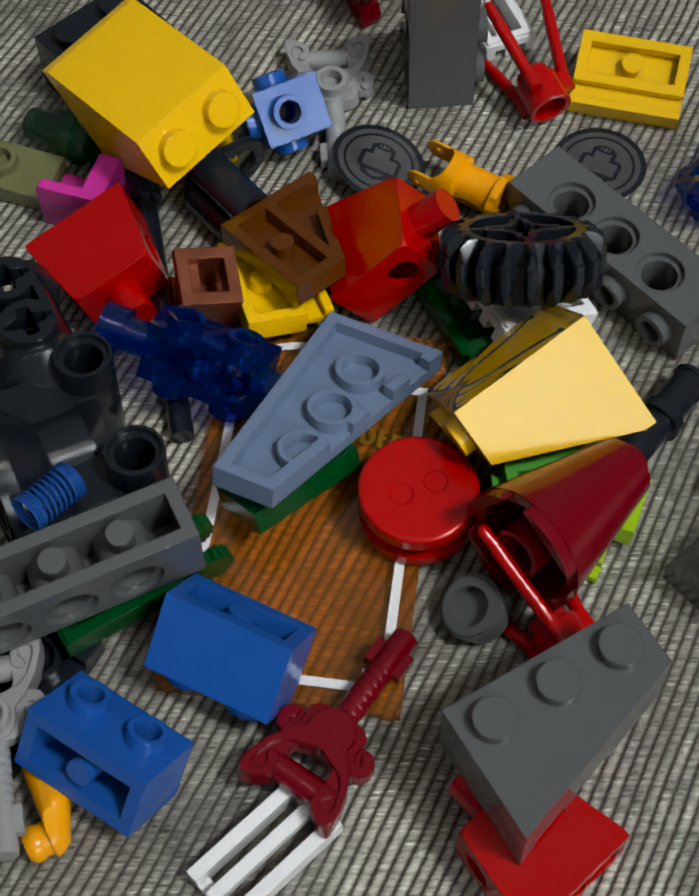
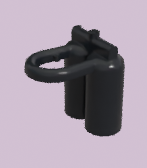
[184,136,268,242]

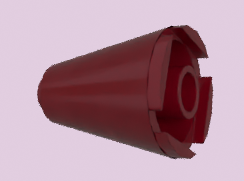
[467,438,650,612]

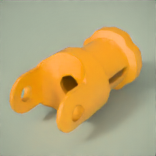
[407,140,515,215]

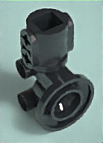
[0,256,170,543]

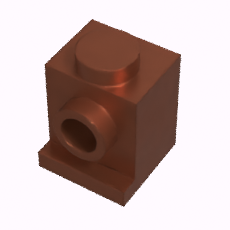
[167,246,244,335]

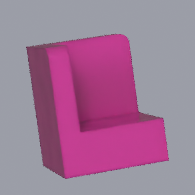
[35,153,126,225]

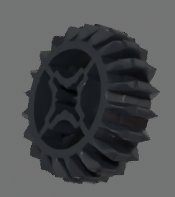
[437,210,607,309]

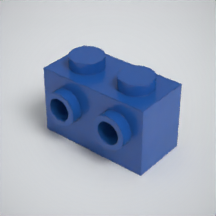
[144,573,317,725]
[14,671,194,838]

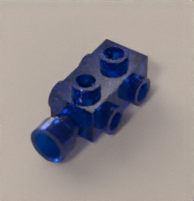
[94,301,283,423]

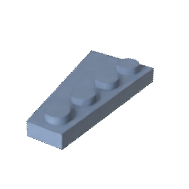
[213,311,443,508]

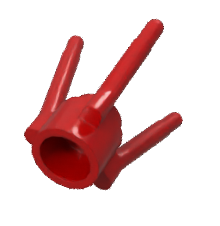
[484,0,576,123]
[477,524,595,660]

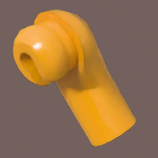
[20,766,72,863]

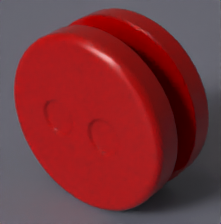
[357,436,480,566]

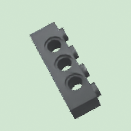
[505,146,699,360]
[0,476,206,655]

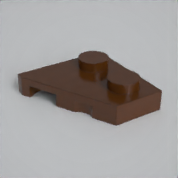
[221,171,346,305]

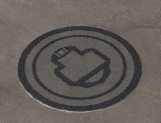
[332,125,425,192]
[555,128,646,198]

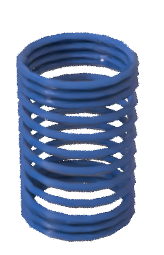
[12,462,87,531]

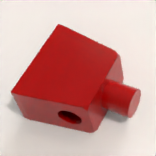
[327,177,459,323]
[25,182,168,331]
[447,774,630,896]

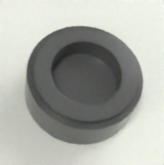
[440,574,511,644]

